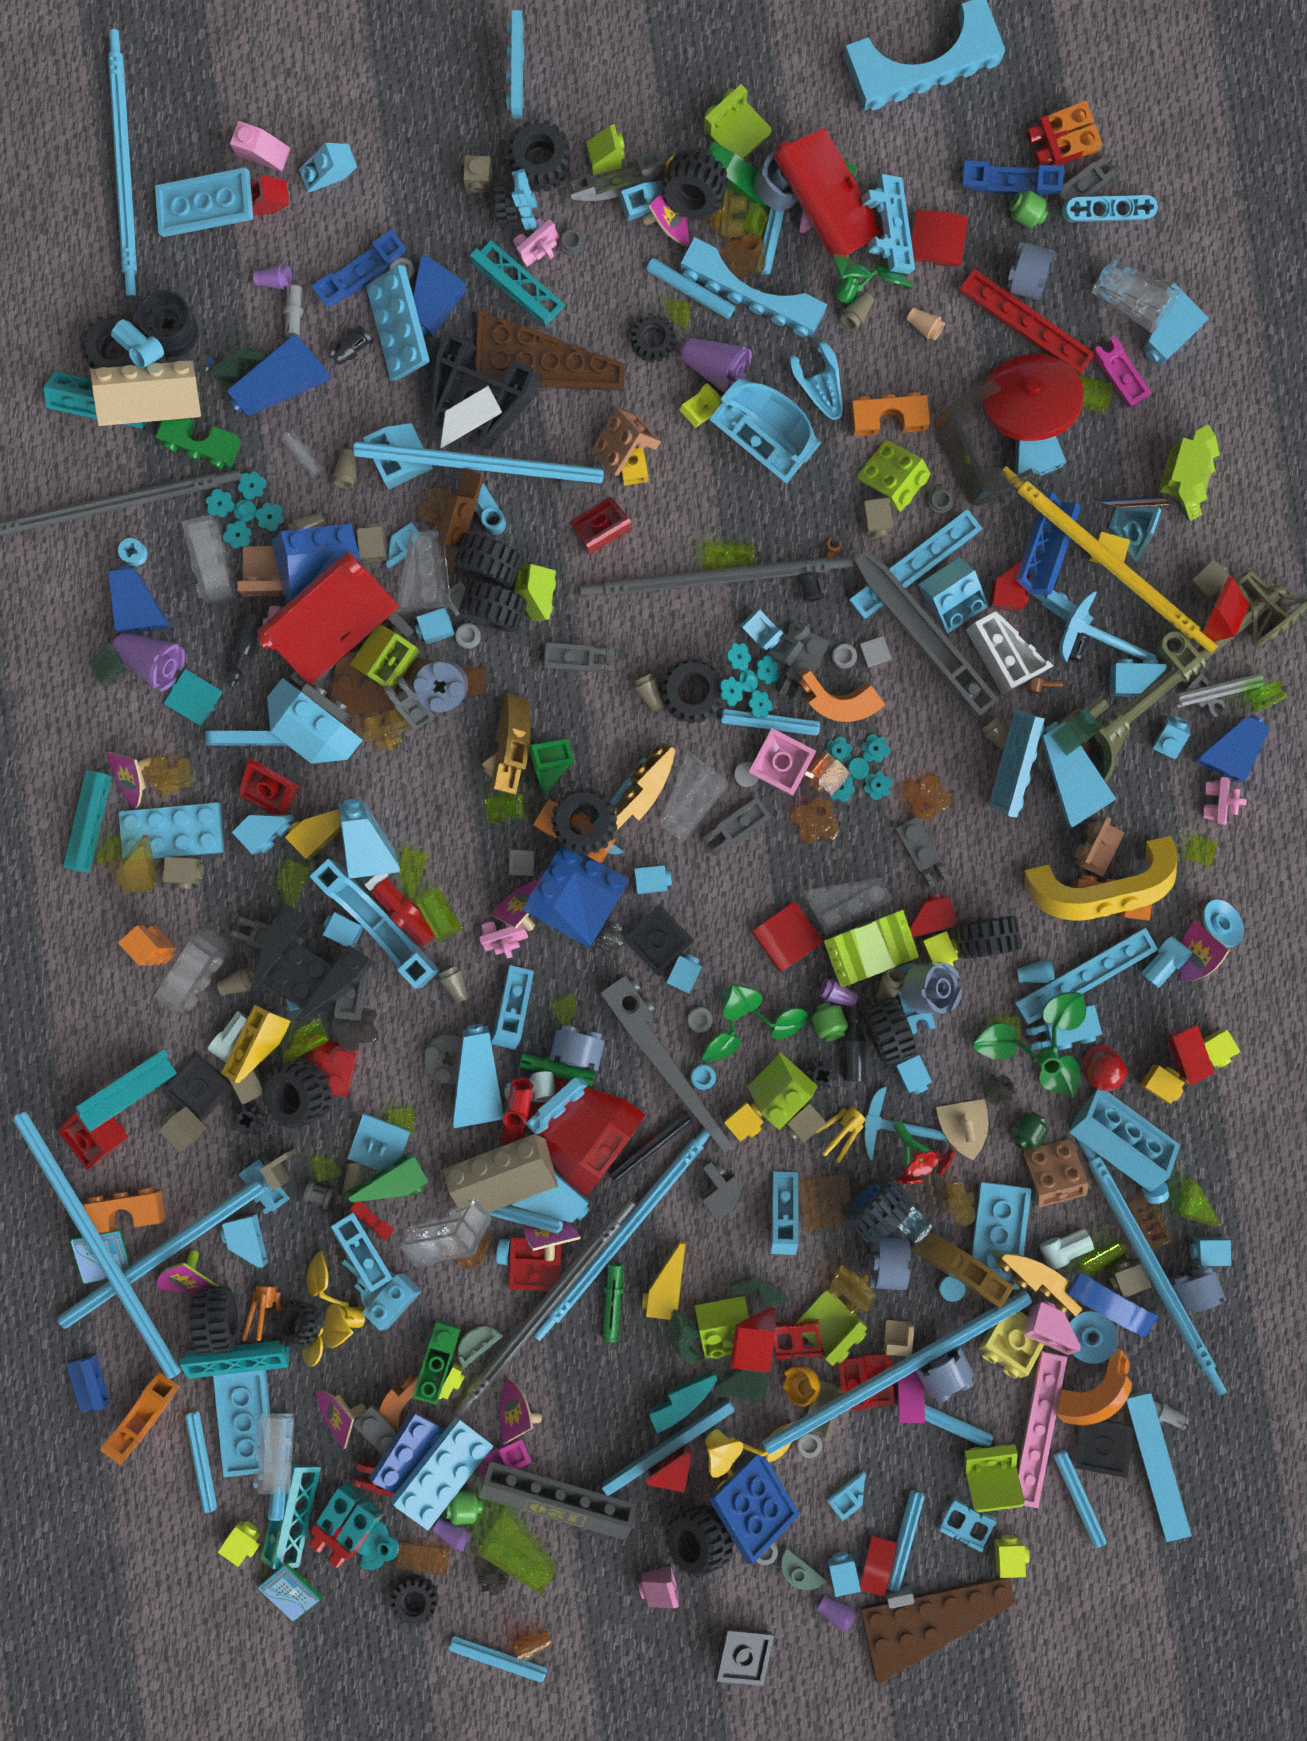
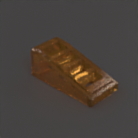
[1127,1197,1173,1251]

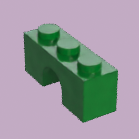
[156,418,241,469]

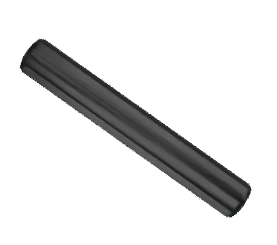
[609,1111,692,1182]

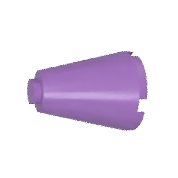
[680,338,752,394]
[112,632,185,691]

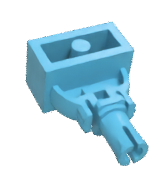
[342,1257,422,1331]

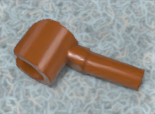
[824,538,842,574]
[1027,678,1063,694]

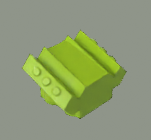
[1158,424,1220,521]
[824,910,919,988]

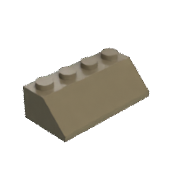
[443,1134,558,1221]

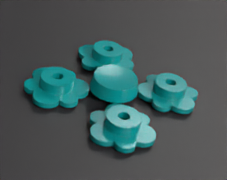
[206,472,284,549]
[719,643,779,718]
[824,734,892,802]

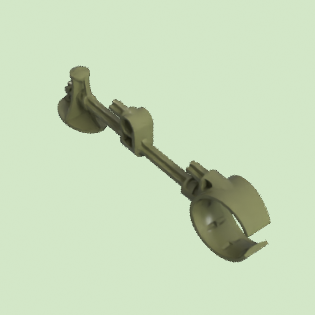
[1032,570,1307,798]

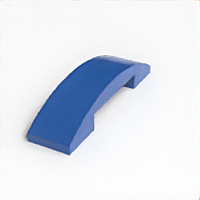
[962,160,1064,195]
[312,229,407,307]
[1066,1271,1158,1337]

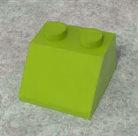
[748,1052,818,1130]

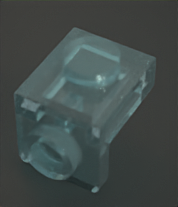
[898,1206,933,1244]

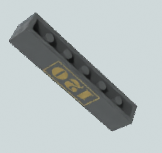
[479,1461,637,1541]

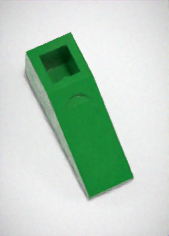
[412,1318,460,1405]

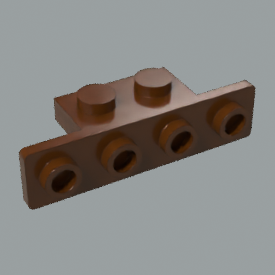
[436,468,484,571]

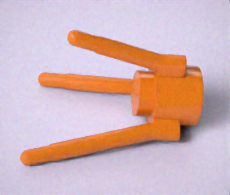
[241,1285,282,1341]

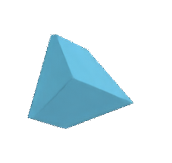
[1109,506,1162,563]

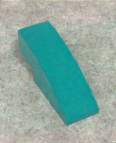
[649,1369,717,1434]

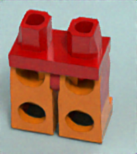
[1026,100,1103,167]

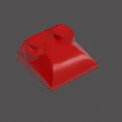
[305,1036,360,1097]

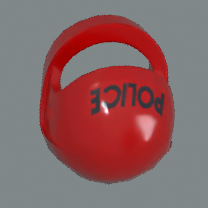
[1083,1045,1127,1092]

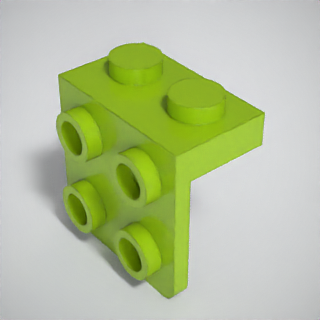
[704,84,771,160]
[857,441,931,513]
[796,1290,867,1366]
[964,1444,1025,1512]

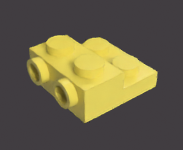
[978,1311,1044,1379]

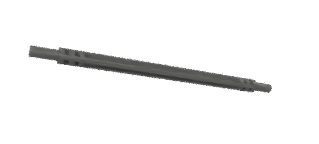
[0,469,242,536]
[580,557,853,596]
[453,1198,636,1418]

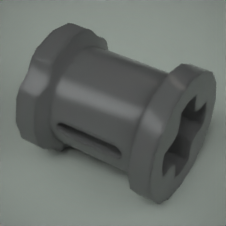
[302,1180,335,1210]

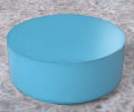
[691,1064,716,1090]
[1142,1182,1169,1204]
[496,1238,511,1265]
[939,1275,965,1302]

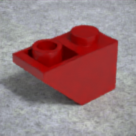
[989,560,1030,612]

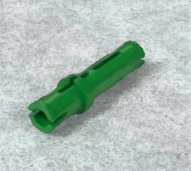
[519,1053,596,1087]
[602,1263,624,1342]

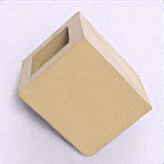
[883,1320,914,1357]

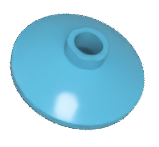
[1203,900,1244,947]
[1070,1311,1118,1364]

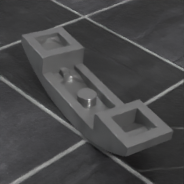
[566,150,666,201]

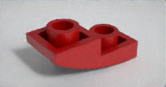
[860,1536,897,1597]

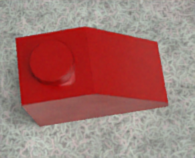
[251,175,289,216]
[909,893,957,937]

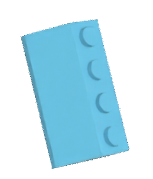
[1069,1088,1180,1192]

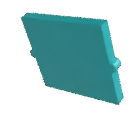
[164,669,223,726]

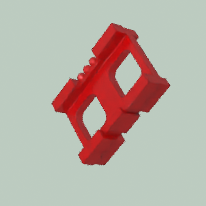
[349,1201,394,1241]
[774,1319,824,1360]

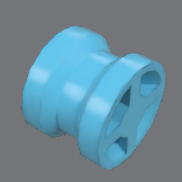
[118,538,148,566]

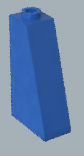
[227,334,331,416]

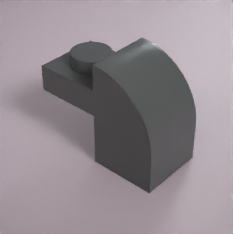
[702,1160,740,1221]

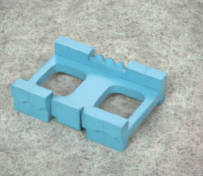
[512,169,537,230]
[938,1497,997,1552]

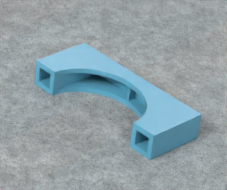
[843,0,1005,110]
[310,859,441,989]

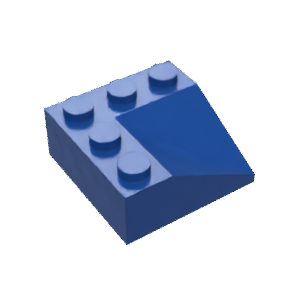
[271,524,361,603]
[523,844,629,948]

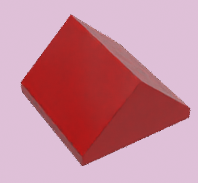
[569,497,631,555]
[1203,576,1250,642]
[238,759,300,814]
[1165,1025,1215,1085]
[730,1306,776,1372]
[645,1442,691,1492]

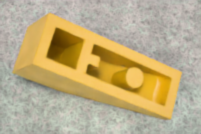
[285,809,341,860]
[221,1005,291,1083]
[642,1240,685,1320]

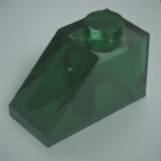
[714,1369,771,1403]

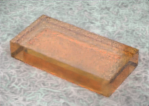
[396,1540,451,1576]

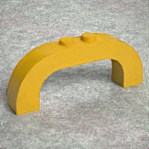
[1024,836,1178,920]

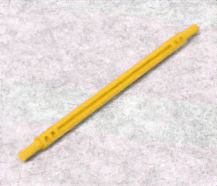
[1000,466,1218,653]

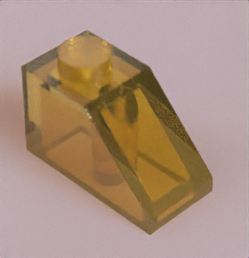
[116,834,158,893]

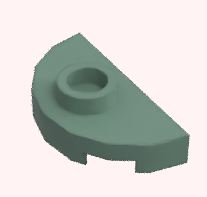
[458,1325,503,1368]
[781,1546,826,1590]

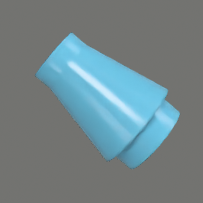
[1016,959,1055,983]

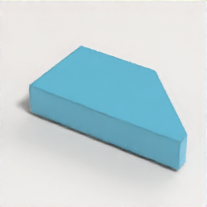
[386,522,426,569]
[826,1470,866,1521]

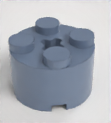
[753,151,798,212]
[1006,242,1055,300]
[413,660,468,713]
[900,963,962,1014]
[549,1025,605,1071]
[867,1237,911,1290]
[1168,1267,1226,1313]
[916,1346,974,1402]

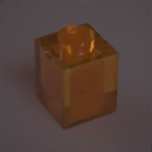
[805,752,851,796]

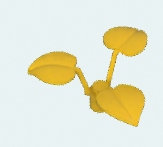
[301,1250,365,1367]
[705,1421,794,1490]

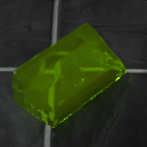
[1079,376,1113,413]
[703,540,755,570]
[415,887,463,941]
[1075,1240,1127,1277]

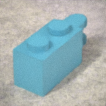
[1026,1004,1102,1050]

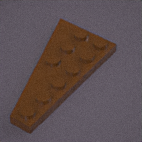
[475,309,625,391]
[329,647,487,718]
[861,1577,1016,1685]

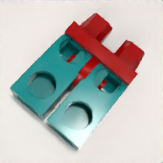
[309,1483,384,1568]

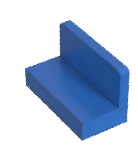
[67,1354,111,1412]

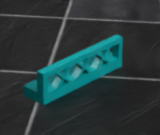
[470,240,565,328]
[44,371,145,429]
[63,770,113,873]
[75,1049,177,1133]
[180,1341,289,1379]
[260,1459,321,1569]

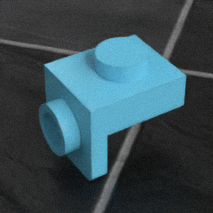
[740,608,783,650]
[1153,716,1190,759]

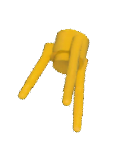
[816,1106,866,1163]

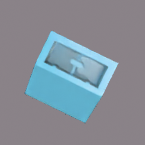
[363,423,433,490]
[918,557,988,633]

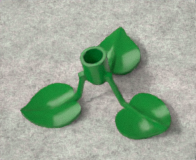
[832,253,913,304]
[701,984,809,1062]
[973,992,1086,1098]

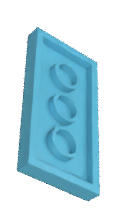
[155,167,253,237]
[366,265,430,381]
[989,709,1044,818]
[119,803,224,862]
[971,1181,1031,1290]
[213,1370,274,1477]
[390,1417,493,1530]

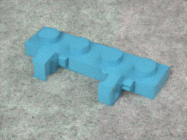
[506,10,525,119]
[861,174,915,274]

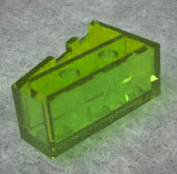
[477,1505,557,1595]

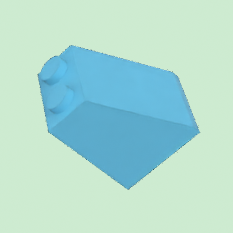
[338,799,400,879]

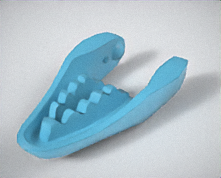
[789,342,843,420]

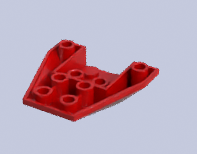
[526,1077,646,1196]

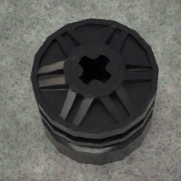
[137,290,199,357]

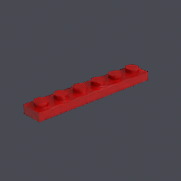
[958,269,1095,376]

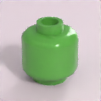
[1009,190,1048,228]
[811,1002,848,1042]
[444,1489,482,1525]

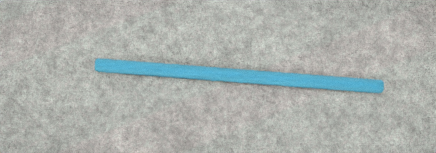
[13,1112,180,1379]
[762,1291,1032,1454]

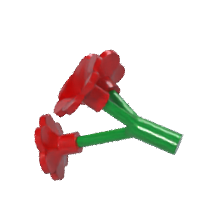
[893,1121,956,1184]

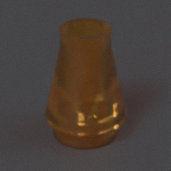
[513,1631,552,1662]

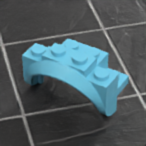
[709,379,822,483]

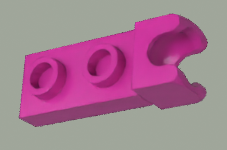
[1093,336,1152,409]

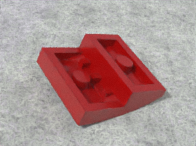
[911,210,968,266]
[751,901,824,972]
[509,1238,562,1291]
[838,1352,897,1410]

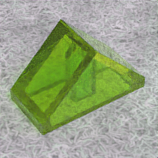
[485,794,526,823]
[1175,1177,1221,1227]

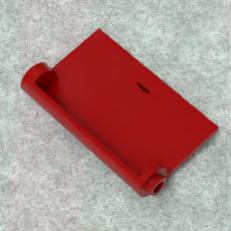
[773,127,884,261]
[257,551,400,685]

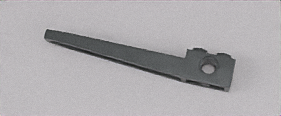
[853,550,999,719]
[601,975,733,1152]

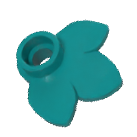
[357,1520,399,1570]

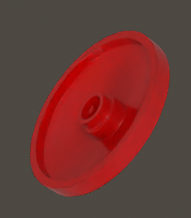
[982,354,1084,441]

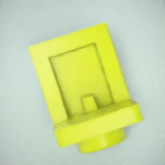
[679,383,723,428]
[439,1362,465,1399]

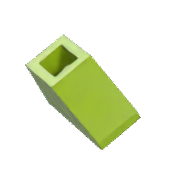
[586,124,625,175]
[514,564,556,621]

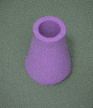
[253,264,292,290]
[819,978,858,1007]
[433,1518,472,1552]
[817,1596,856,1632]

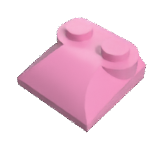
[748,728,816,796]

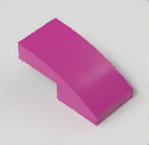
[897,1371,925,1423]
[478,1438,532,1480]

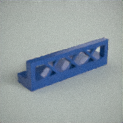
[1016,492,1081,594]

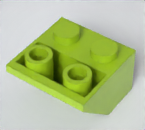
[350,624,420,690]
[695,1296,749,1359]

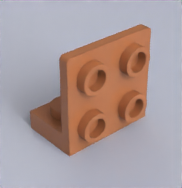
[592,408,661,476]
[237,546,285,597]
[1074,816,1125,877]
[1023,1139,1088,1208]

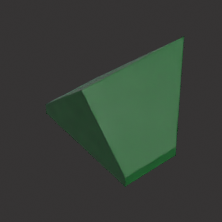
[529,739,574,796]

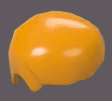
[782,1366,820,1406]

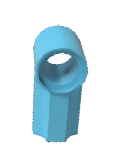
[111,319,164,368]
[475,483,506,535]
[1141,936,1192,988]

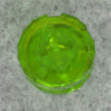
[1247,679,1288,712]

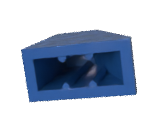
[413,254,467,338]
[108,566,171,634]
[1193,715,1270,783]

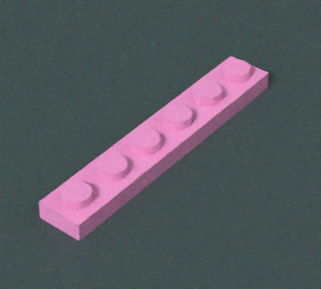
[1017,1350,1067,1508]

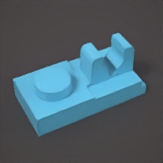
[239,1159,290,1214]

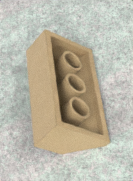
[90,360,201,426]

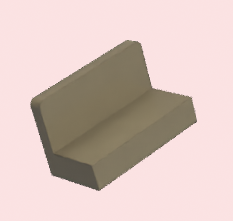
[259,1148,297,1191]
[806,1379,843,1441]

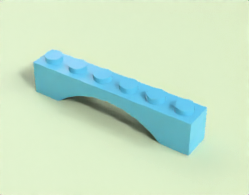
[681,237,827,338]

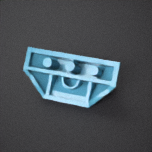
[267,678,363,764]

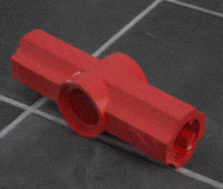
[371,878,437,948]
[500,1077,534,1146]

